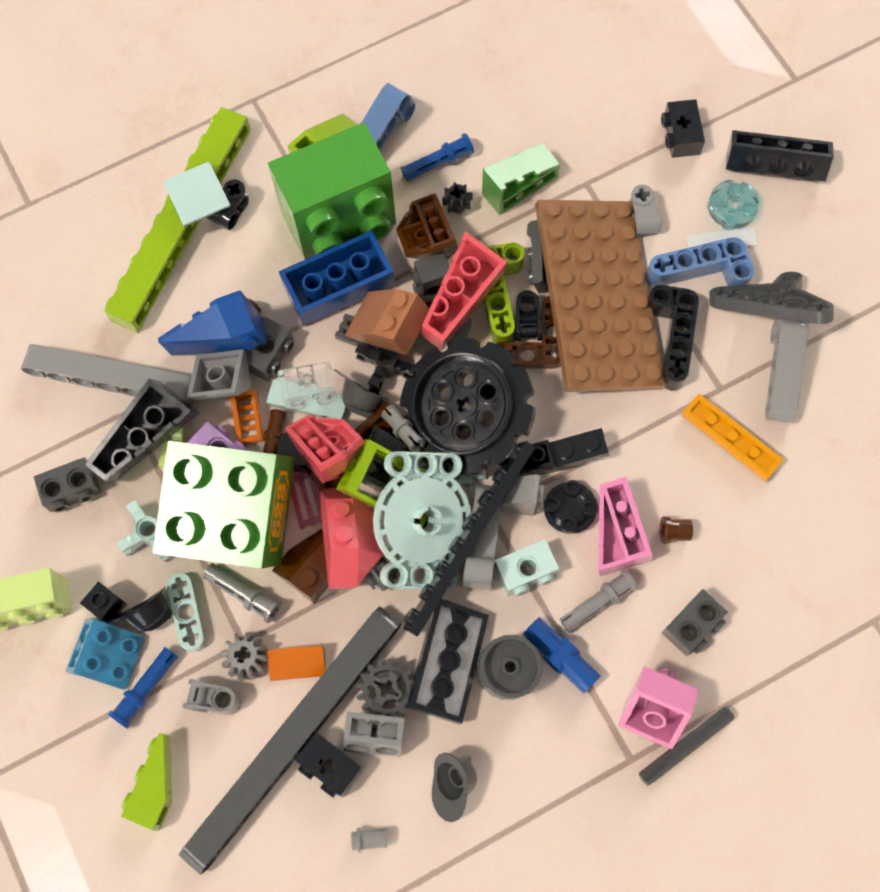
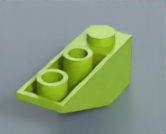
[288,114,356,153]
[121,733,172,831]

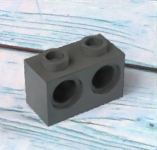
[33,457,102,512]
[661,589,728,656]

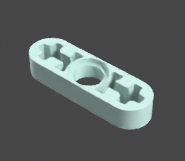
[167,573,206,652]

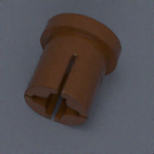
[659,516,693,544]

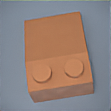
[345,289,429,355]

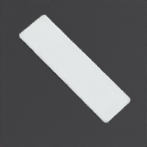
[686,228,758,248]

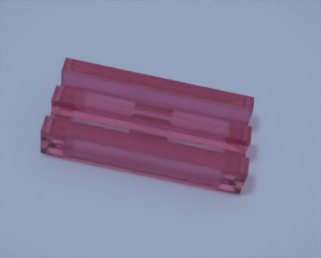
[291,471,322,529]

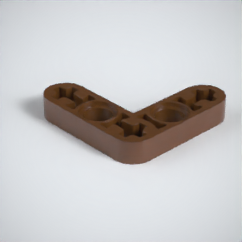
[496,296,561,369]

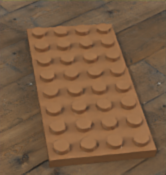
[535,200,666,392]

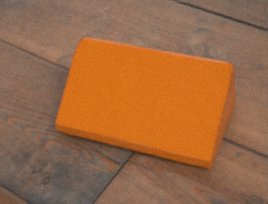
[267,645,326,681]

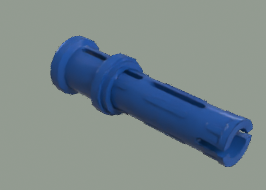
[401,133,474,182]
[108,647,179,729]

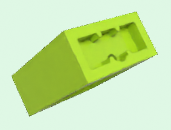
[336,440,424,509]

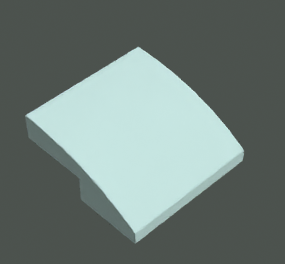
[163,161,230,227]

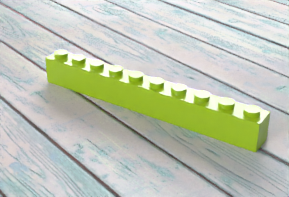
[104,107,251,333]

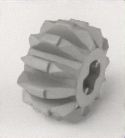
[220,632,268,681]

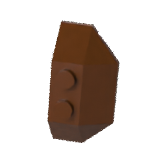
[396,193,458,259]

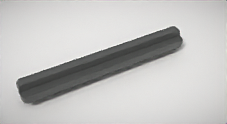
[639,707,735,785]

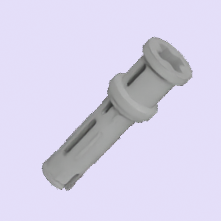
[202,563,282,623]
[559,569,639,634]

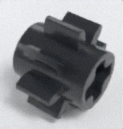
[442,182,473,215]

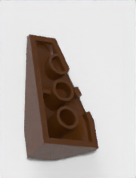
[272,529,328,604]

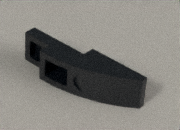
[502,428,609,477]

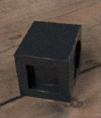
[80,581,127,624]

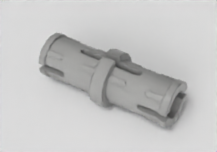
[381,405,425,452]

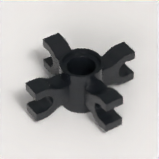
[355,342,417,394]

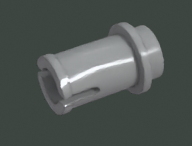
[351,828,387,853]

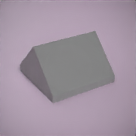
[187,349,252,401]

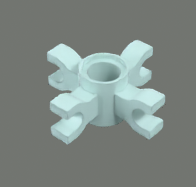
[117,500,173,562]

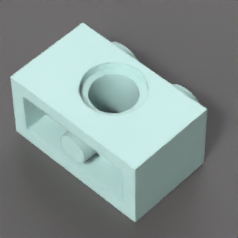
[494,539,559,596]

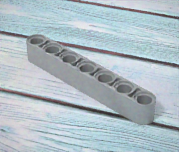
[21,344,194,406]

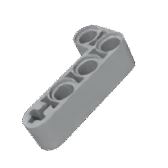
[765,318,809,423]
[463,484,501,591]

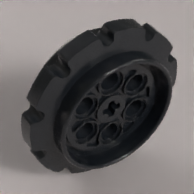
[400,338,536,476]

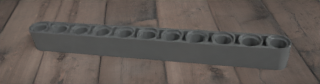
[178,606,402,875]

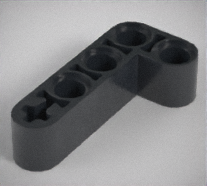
[648,285,699,391]

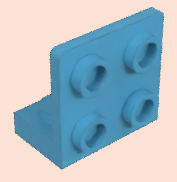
[65,619,145,690]

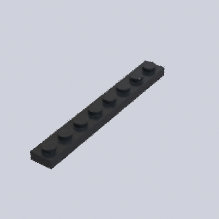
[403,441,535,637]

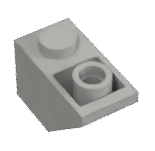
[502,475,544,516]

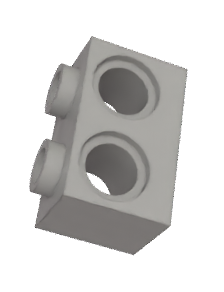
[343,712,405,757]

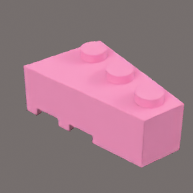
[598,477,653,576]

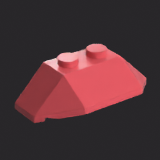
[285,415,365,483]
[319,487,383,589]

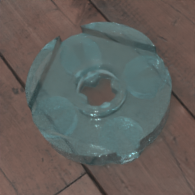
[707,180,759,230]

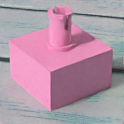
[618,666,699,749]

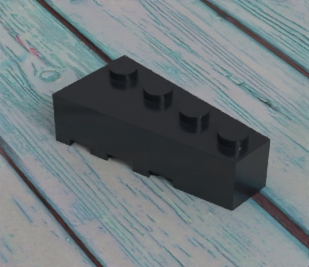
[85,378,200,481]

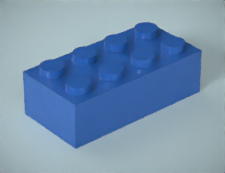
[278,230,395,326]

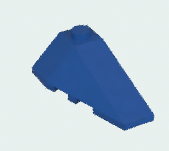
[158,290,266,355]

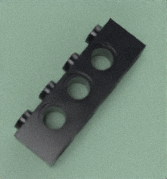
[726,130,834,182]

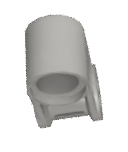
[629,185,661,236]
[182,679,241,715]

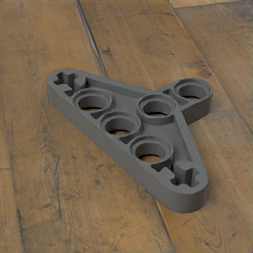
[709,271,834,324]

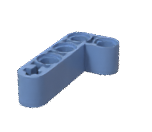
[361,83,416,151]
[646,237,754,286]

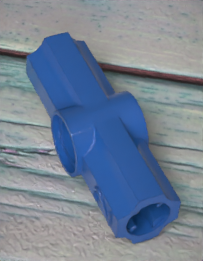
[523,617,601,694]

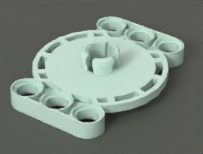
[373,451,471,589]

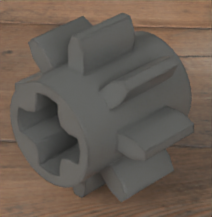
[365,558,399,591]

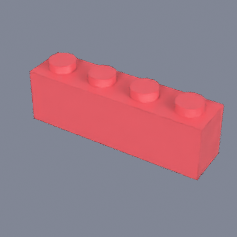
[421,231,507,351]

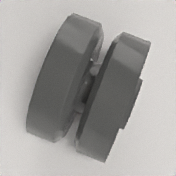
[477,635,542,700]

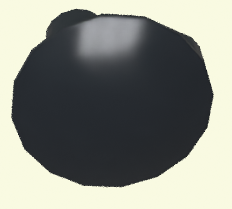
[544,480,598,534]

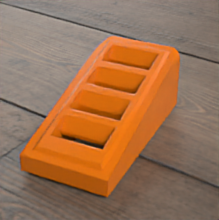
[230,389,264,444]

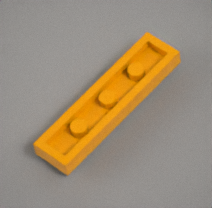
[681,394,784,482]

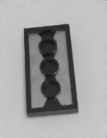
[406,599,489,725]

